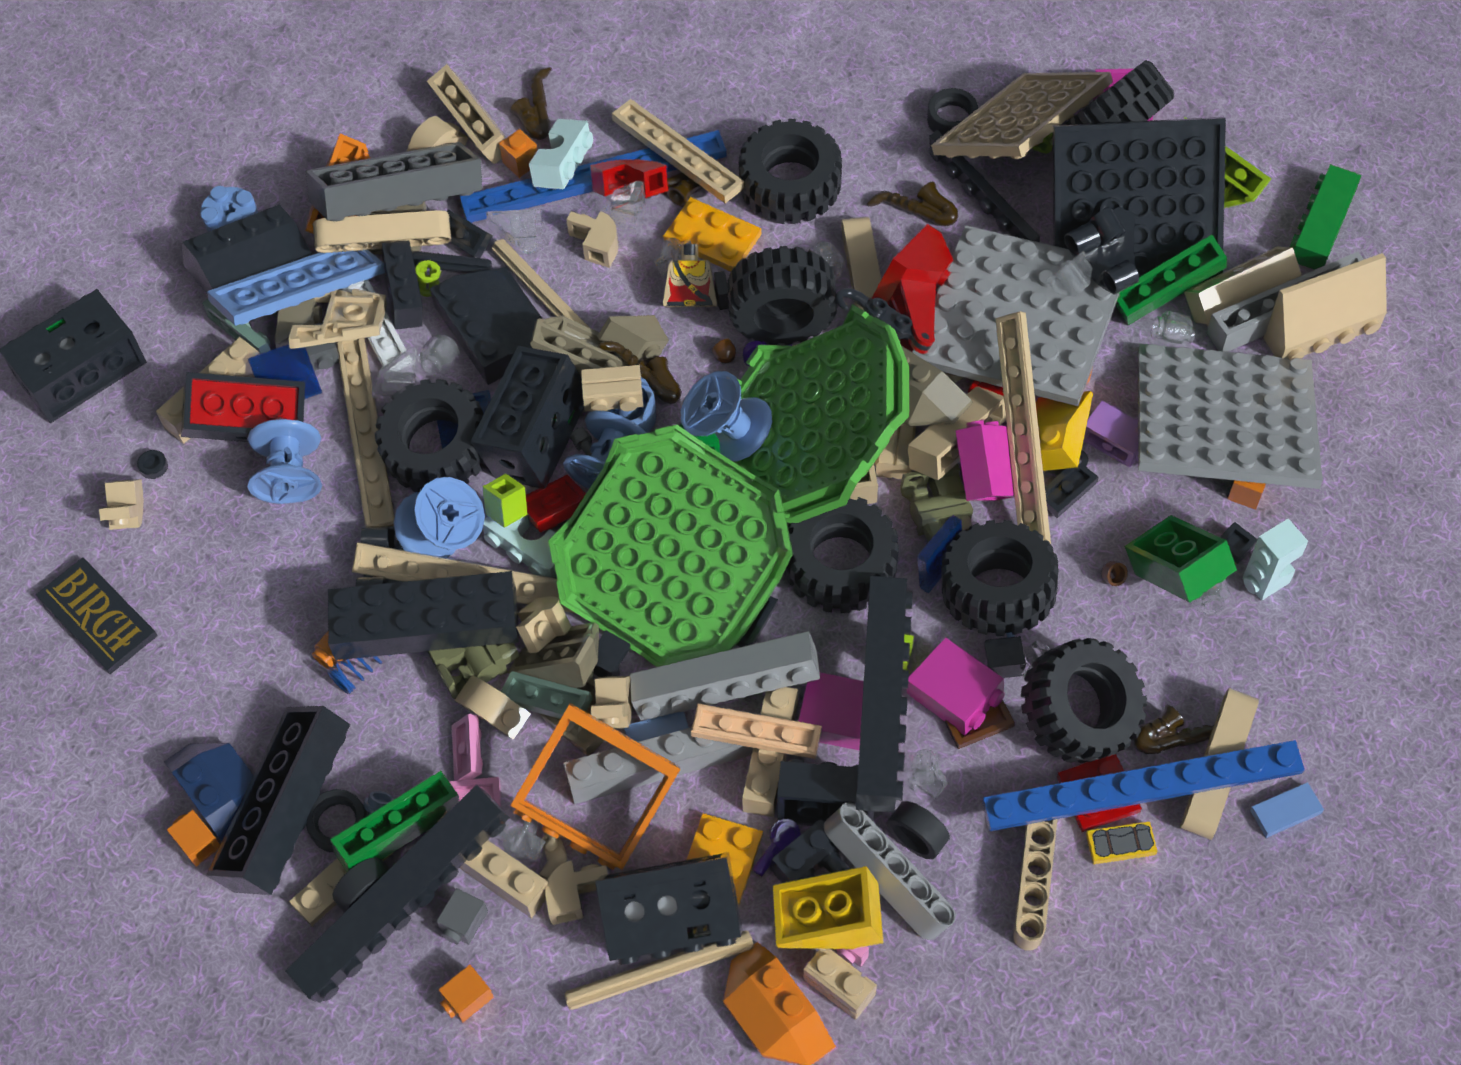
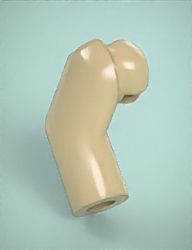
[539,834,567,880]

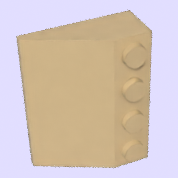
[1264,253,1387,361]

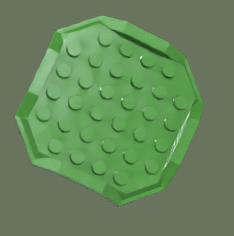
[734,304,909,523]
[548,425,793,667]

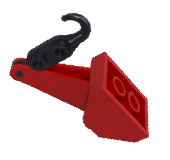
[835,224,953,354]

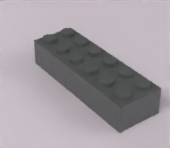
[305,142,483,221]

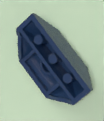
[164,743,254,842]

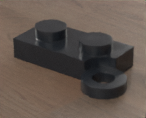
[447,209,493,258]
[1045,450,1099,518]

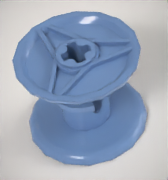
[681,371,772,461]
[563,410,646,489]
[247,419,322,504]
[394,477,485,558]

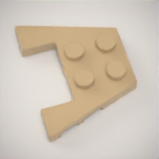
[289,289,387,349]

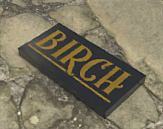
[35,557,158,674]

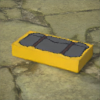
[1086,821,1158,865]

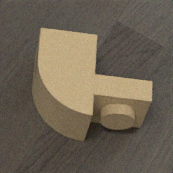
[406,116,468,152]
[566,211,619,268]
[99,479,144,530]
[516,596,571,653]
[454,675,531,739]
[591,676,632,728]
[545,860,608,925]

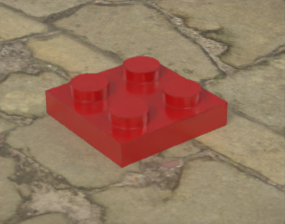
[526,474,586,532]
[1057,754,1142,833]

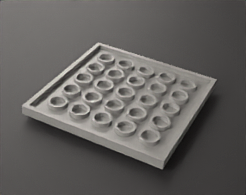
[912,225,1120,406]
[1137,344,1323,489]

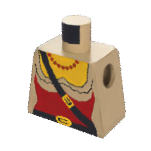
[663,244,717,307]

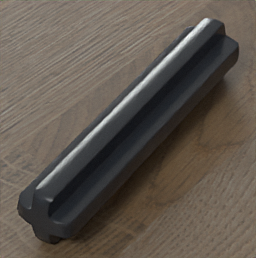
[412,251,492,273]

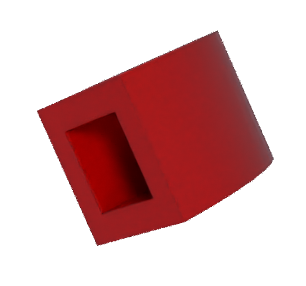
[591,159,668,198]

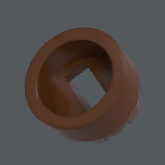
[711,338,736,364]
[1101,561,1128,586]

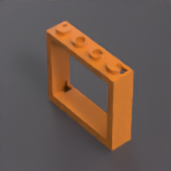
[510,703,681,871]

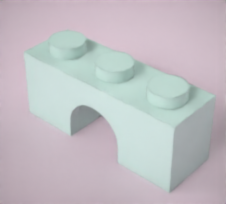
[529,119,593,189]
[483,515,557,578]
[1242,519,1308,601]

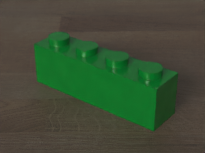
[1289,164,1362,270]
[1115,235,1227,325]
[330,771,459,872]

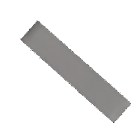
[824,803,956,940]

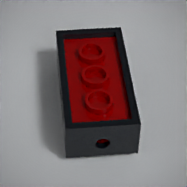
[181,372,305,442]

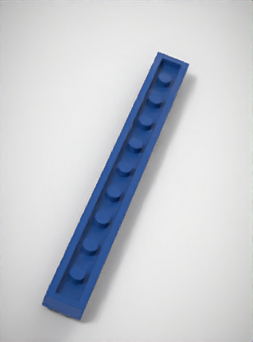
[460,130,727,222]
[982,740,1305,832]

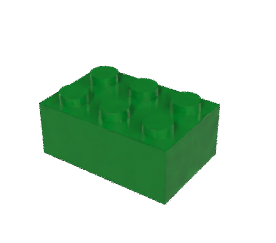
[1124,515,1237,603]

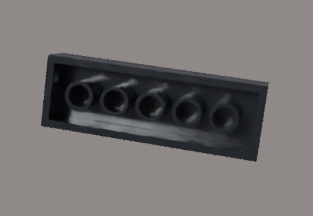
[328,571,519,660]
[206,706,350,895]

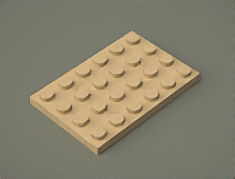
[931,72,1113,159]

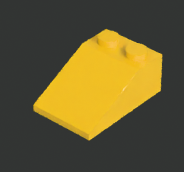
[1036,391,1093,471]
[773,866,883,949]

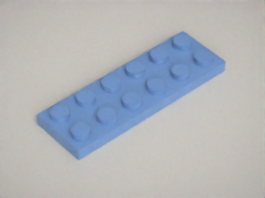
[207,250,385,326]

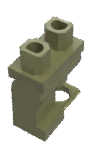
[900,463,973,545]
[428,643,519,699]

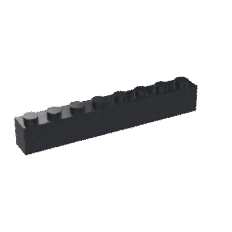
[856,576,913,813]
[285,784,510,1003]

